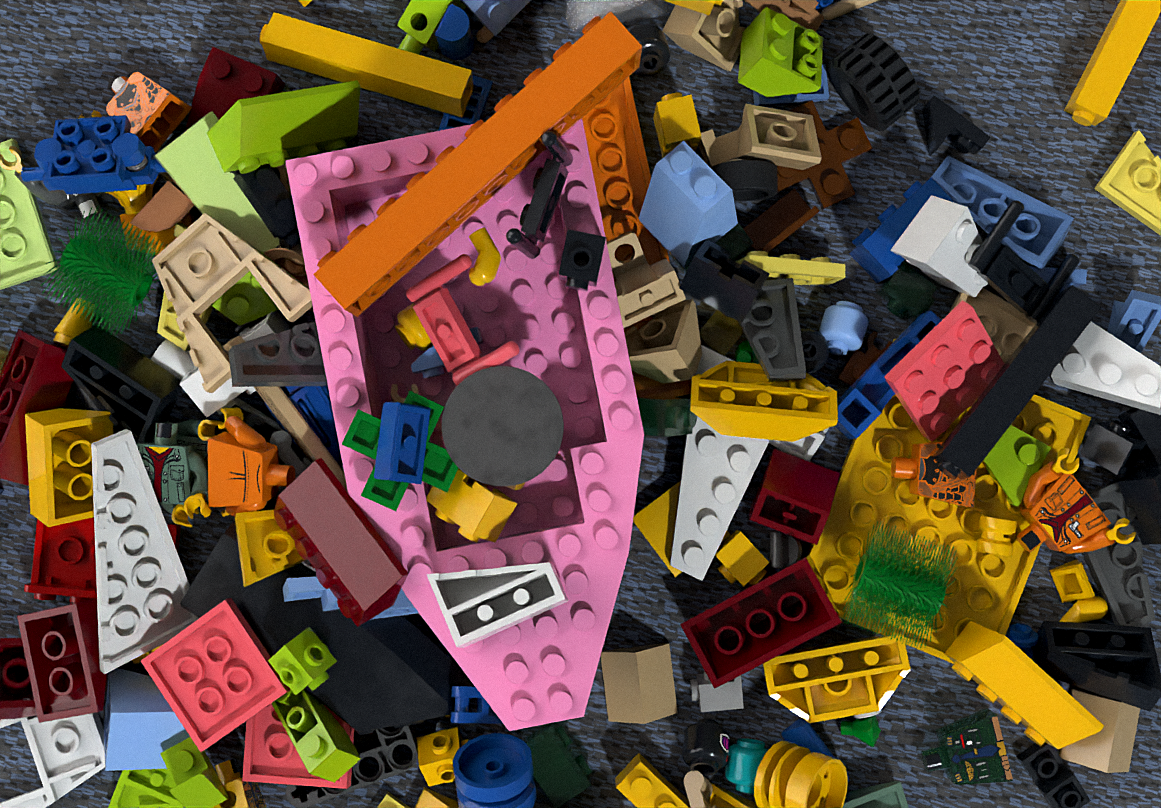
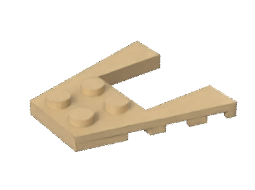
[152,213,313,393]

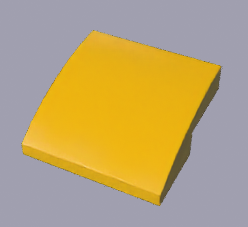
[633,481,731,578]

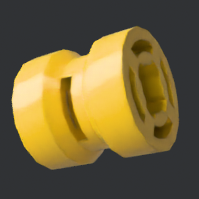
[975,516,1017,557]

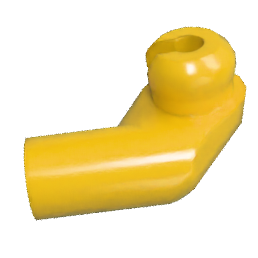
[469,227,501,286]
[1059,596,1108,623]

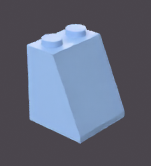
[638,140,738,269]
[103,668,190,771]

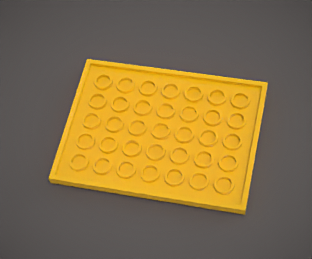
[807,339,1091,664]

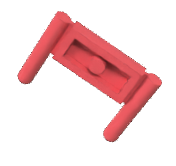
[406,254,520,386]

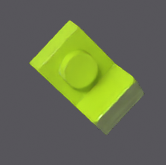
[160,737,229,808]

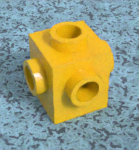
[417,727,469,787]

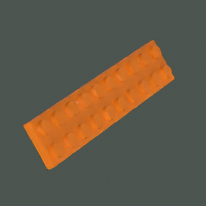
[582,77,691,405]

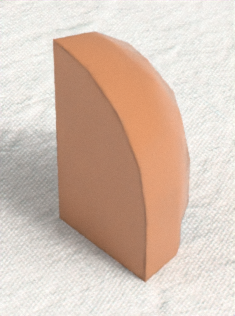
[130,181,195,232]

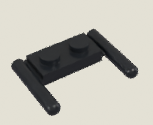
[506,131,573,259]
[230,164,300,250]
[968,200,1080,323]

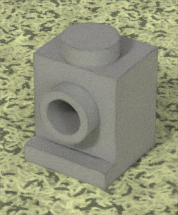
[690,670,744,712]

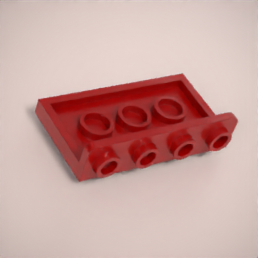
[24,517,181,603]

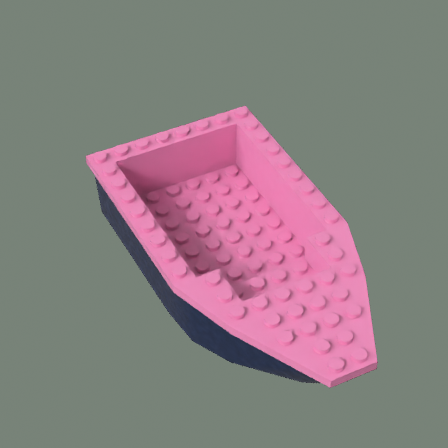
[285,119,644,731]

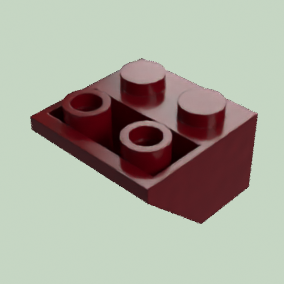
[749,448,840,545]

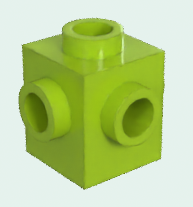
[268,627,337,695]

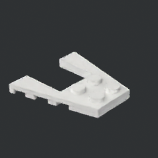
[0,712,105,808]

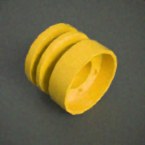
[754,741,848,808]

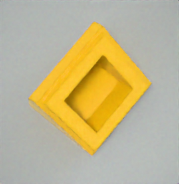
[1049,559,1095,603]

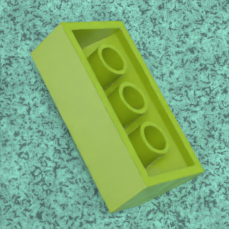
[207,80,360,174]

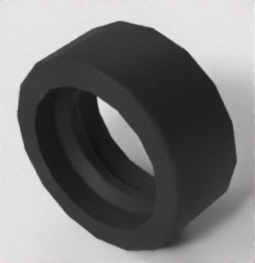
[711,160,778,201]

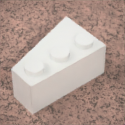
[890,195,988,297]
[426,562,569,648]

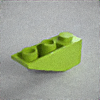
[271,689,361,783]

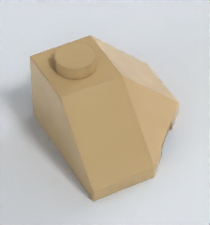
[662,0,745,71]
[624,299,702,384]

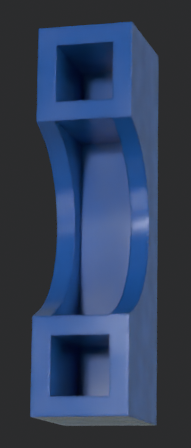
[835,310,942,439]

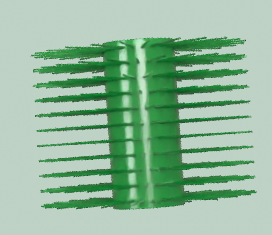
[41,206,168,336]
[843,521,958,650]

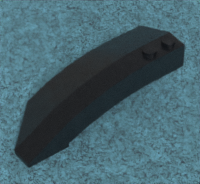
[180,521,475,735]

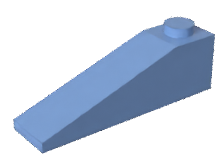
[932,156,1074,268]

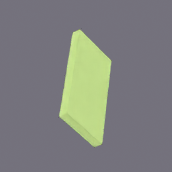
[154,111,280,254]
[0,139,60,290]

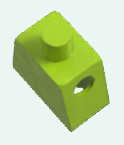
[397,0,466,54]

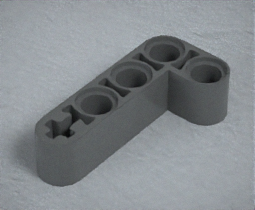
[285,725,418,808]

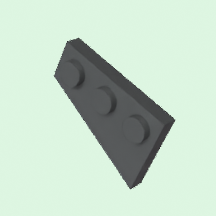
[738,278,806,382]
[228,321,328,387]

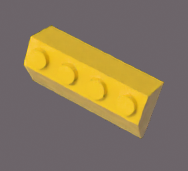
[944,621,1104,749]

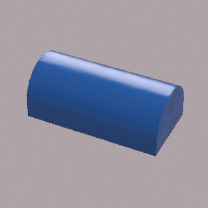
[435,4,475,60]

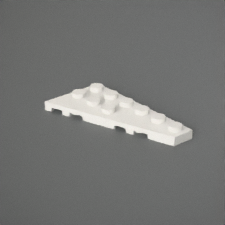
[669,345,770,581]
[91,429,199,674]

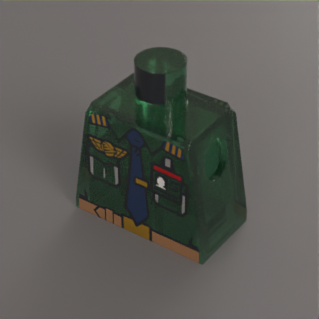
[921,708,1013,785]

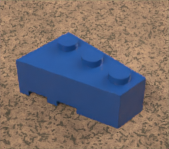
[849,177,956,283]

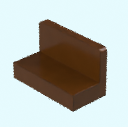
[739,188,820,253]

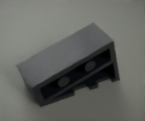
[61,324,182,444]
[1033,621,1161,712]

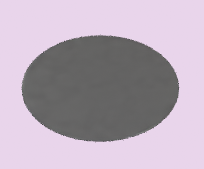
[442,366,564,486]

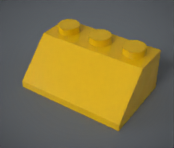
[25,408,113,527]

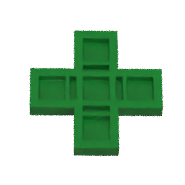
[342,390,458,512]

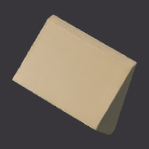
[737,104,822,170]
[601,643,678,724]
[1059,689,1140,773]

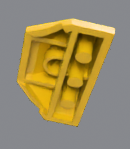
[690,361,838,442]
[763,634,911,723]

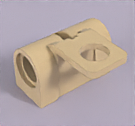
[607,231,686,328]

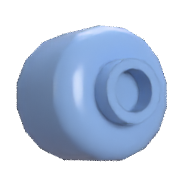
[819,301,868,355]

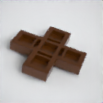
[776,100,873,210]

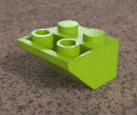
[738,7,823,97]

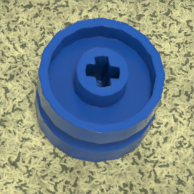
[453,733,536,808]

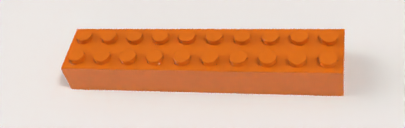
[313,11,642,317]

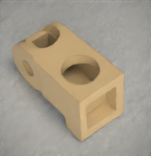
[698,125,742,168]

